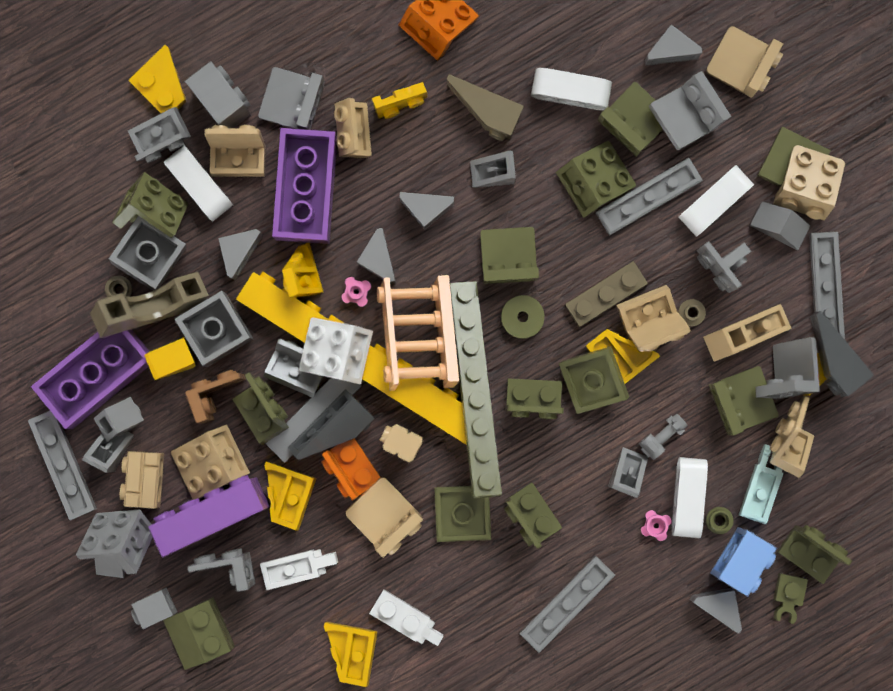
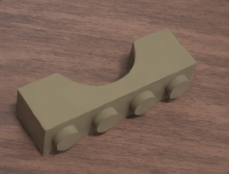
[90,272,209,338]

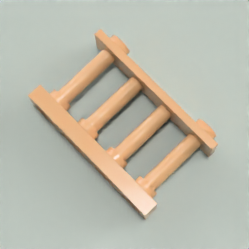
[377,275,459,391]

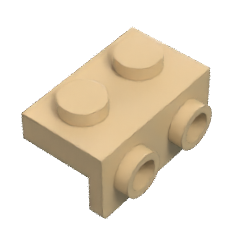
[334,98,372,158]

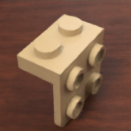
[706,27,783,98]
[205,125,266,177]
[773,145,845,221]
[616,285,690,352]
[770,395,814,478]
[346,477,423,557]

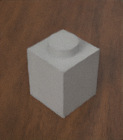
[94,397,144,442]
[131,588,177,629]

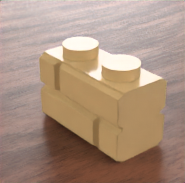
[380,424,423,462]
[120,451,164,508]

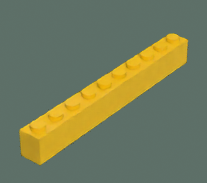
[236,271,467,445]

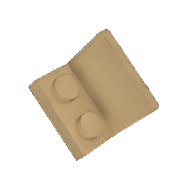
[171,425,250,500]

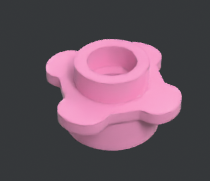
[341,277,371,307]
[641,510,672,541]

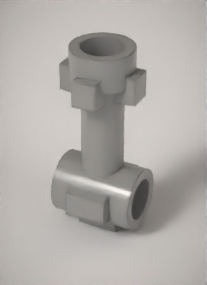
[639,414,688,460]

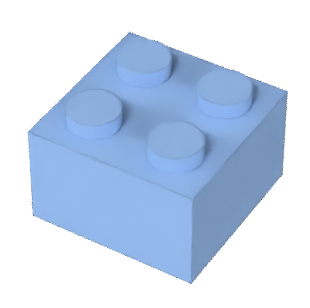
[710,527,777,596]

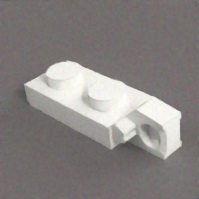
[260,549,338,590]
[369,589,444,646]

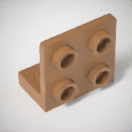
[185,370,246,423]

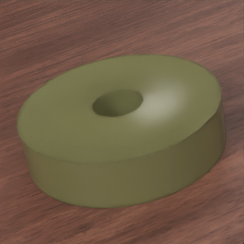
[501,295,544,339]

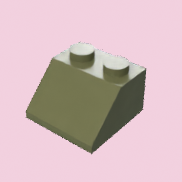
[163,597,235,670]

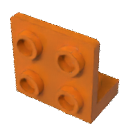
[399,0,479,61]
[321,438,381,500]

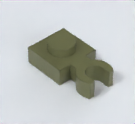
[774,573,808,624]

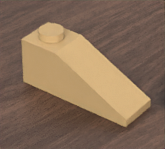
[703,304,792,362]

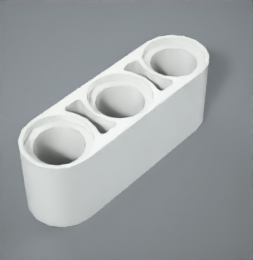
[531,68,612,110]
[164,145,233,222]
[679,165,754,237]
[672,457,708,538]

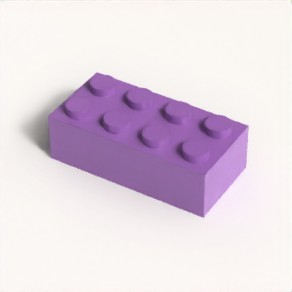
[272,128,337,244]
[31,329,150,429]
[148,475,270,557]

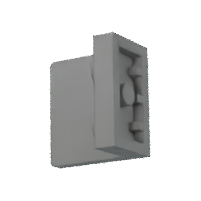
[258,67,325,130]
[649,71,731,150]
[756,337,820,399]
[76,509,153,574]
[188,548,255,592]

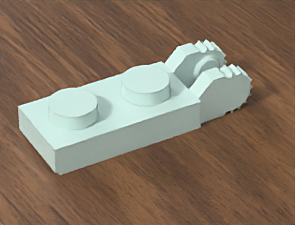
[739,444,783,525]

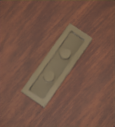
[565,261,648,327]

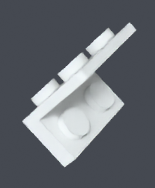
[299,317,373,384]

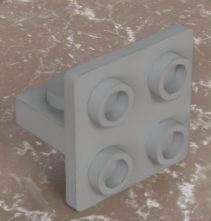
[696,242,751,293]

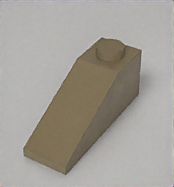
[447,74,524,141]

